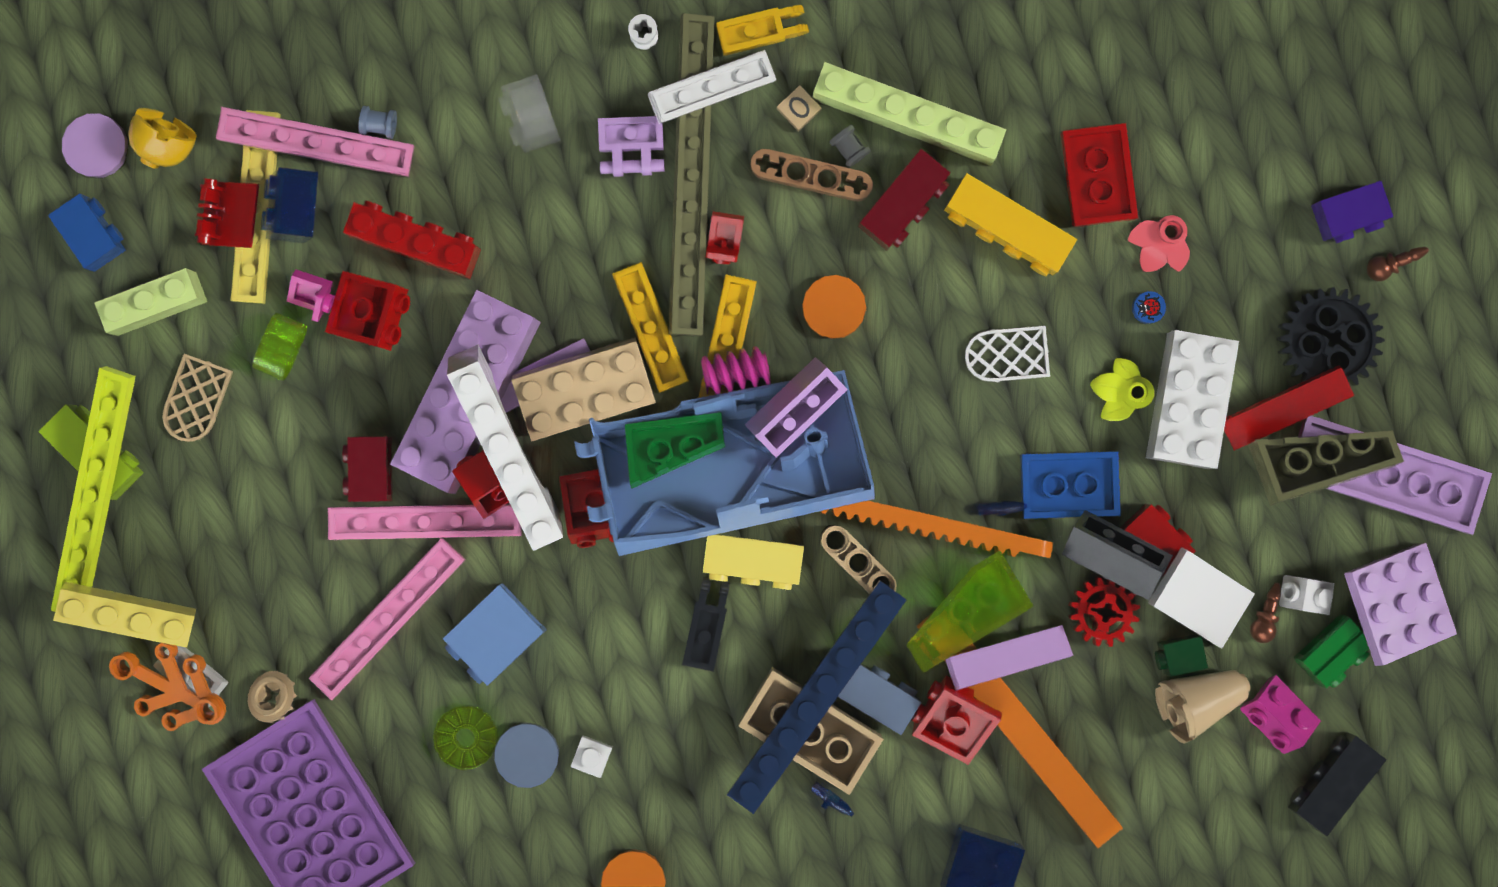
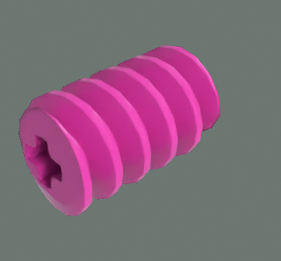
[701,346,771,395]

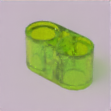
[252,313,307,381]

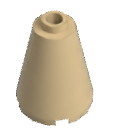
[1155,670,1250,743]

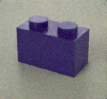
[1311,181,1394,244]

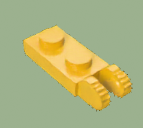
[716,5,809,56]

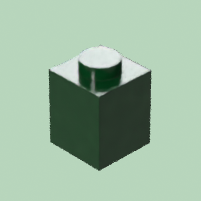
[1154,634,1208,677]

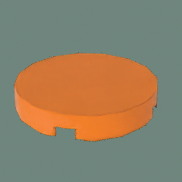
[802,275,866,339]
[601,849,666,887]

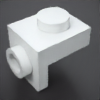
[1279,575,1335,615]

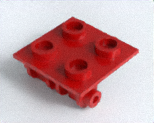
[194,178,259,248]

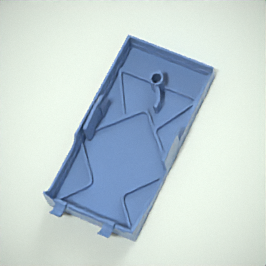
[575,370,875,556]

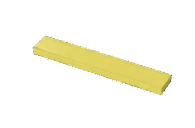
[231,110,281,304]

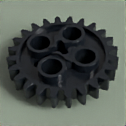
[1276,287,1385,386]

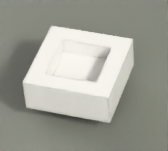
[571,735,613,778]

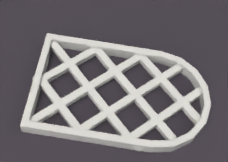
[965,326,1050,382]

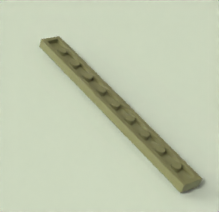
[669,13,715,336]

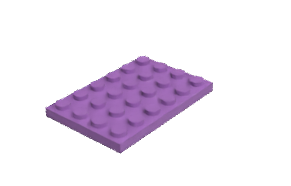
[202,699,415,887]

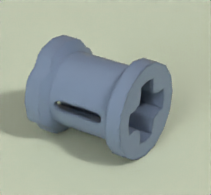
[359,106,397,139]

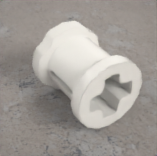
[628,14,658,50]

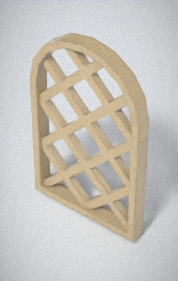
[162,354,233,442]

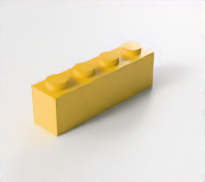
[944,173,1078,276]

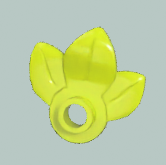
[1090,358,1155,421]

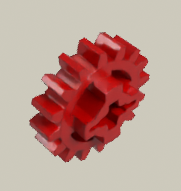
[1068,577,1140,647]

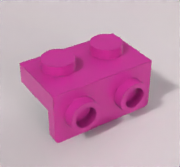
[1240,675,1321,754]

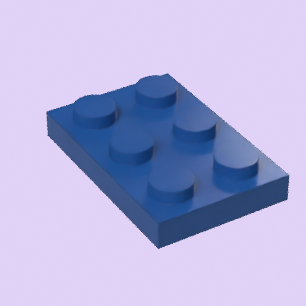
[1020,452,1121,519]

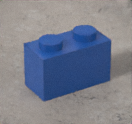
[48,194,126,272]

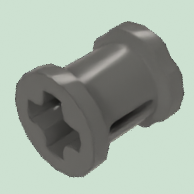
[829,125,871,168]

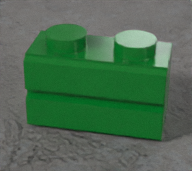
[1293,615,1370,689]

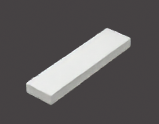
[647,50,776,124]

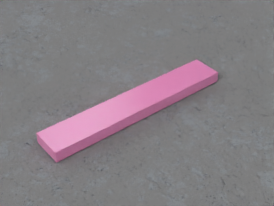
[216,107,415,178]
[328,504,522,540]
[308,538,466,700]

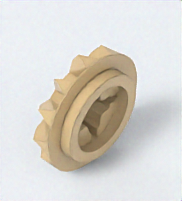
[248,671,297,723]

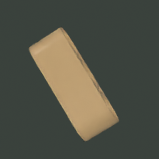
[820,525,897,594]

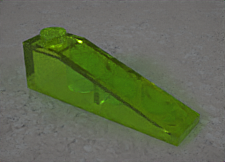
[906,551,1034,673]

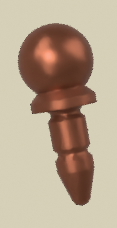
[1367,247,1429,281]
[1250,583,1281,643]

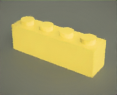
[53,582,196,648]

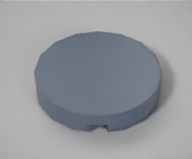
[494,723,559,788]

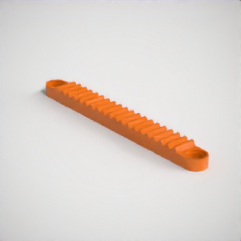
[821,501,1054,558]

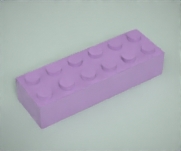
[390,290,541,494]

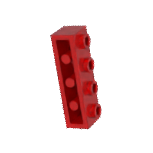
[343,200,481,279]

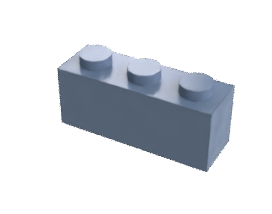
[838,664,921,735]

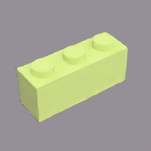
[95,268,207,336]

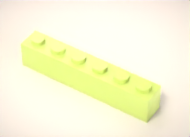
[812,62,1007,166]

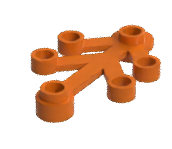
[109,643,226,731]

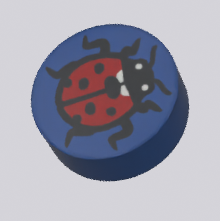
[1132,291,1166,324]

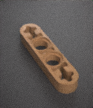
[751,149,873,201]

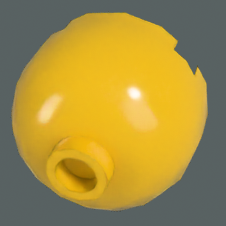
[128,108,197,168]

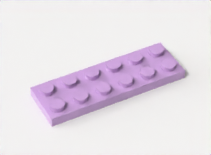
[1298,416,1492,535]

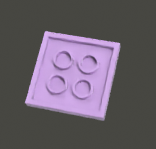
[1344,543,1457,666]

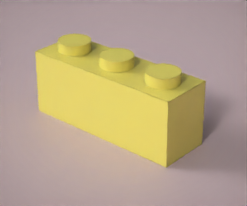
[703,534,804,590]

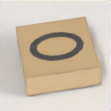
[777,85,822,132]

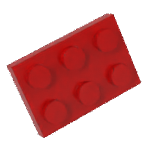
[1061,123,1138,228]

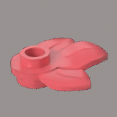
[1128,215,1190,272]

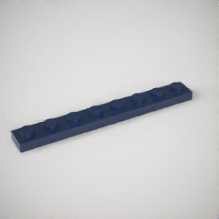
[727,580,907,814]

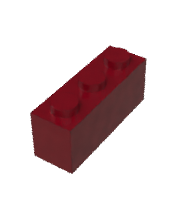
[858,149,951,251]

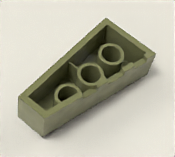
[1248,431,1404,506]

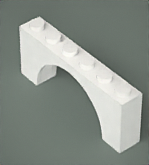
[447,344,563,551]

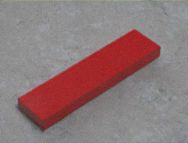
[1224,365,1355,451]

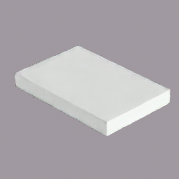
[1148,547,1255,649]

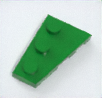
[625,412,725,489]

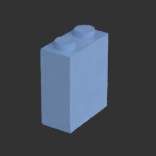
[443,584,547,685]

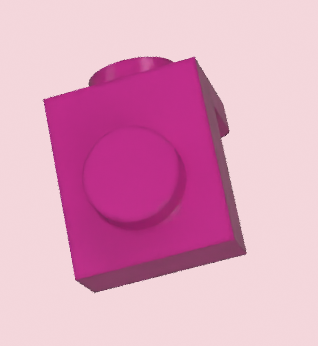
[286,269,335,322]

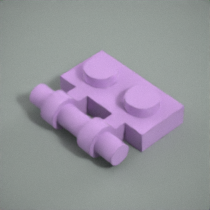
[598,116,665,177]

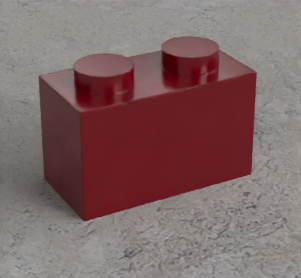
[342,437,393,502]

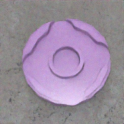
[62,114,128,178]

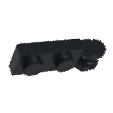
[682,577,730,672]

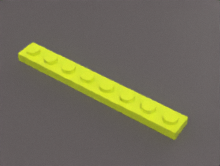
[51,366,136,612]

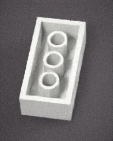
[1146,330,1239,469]

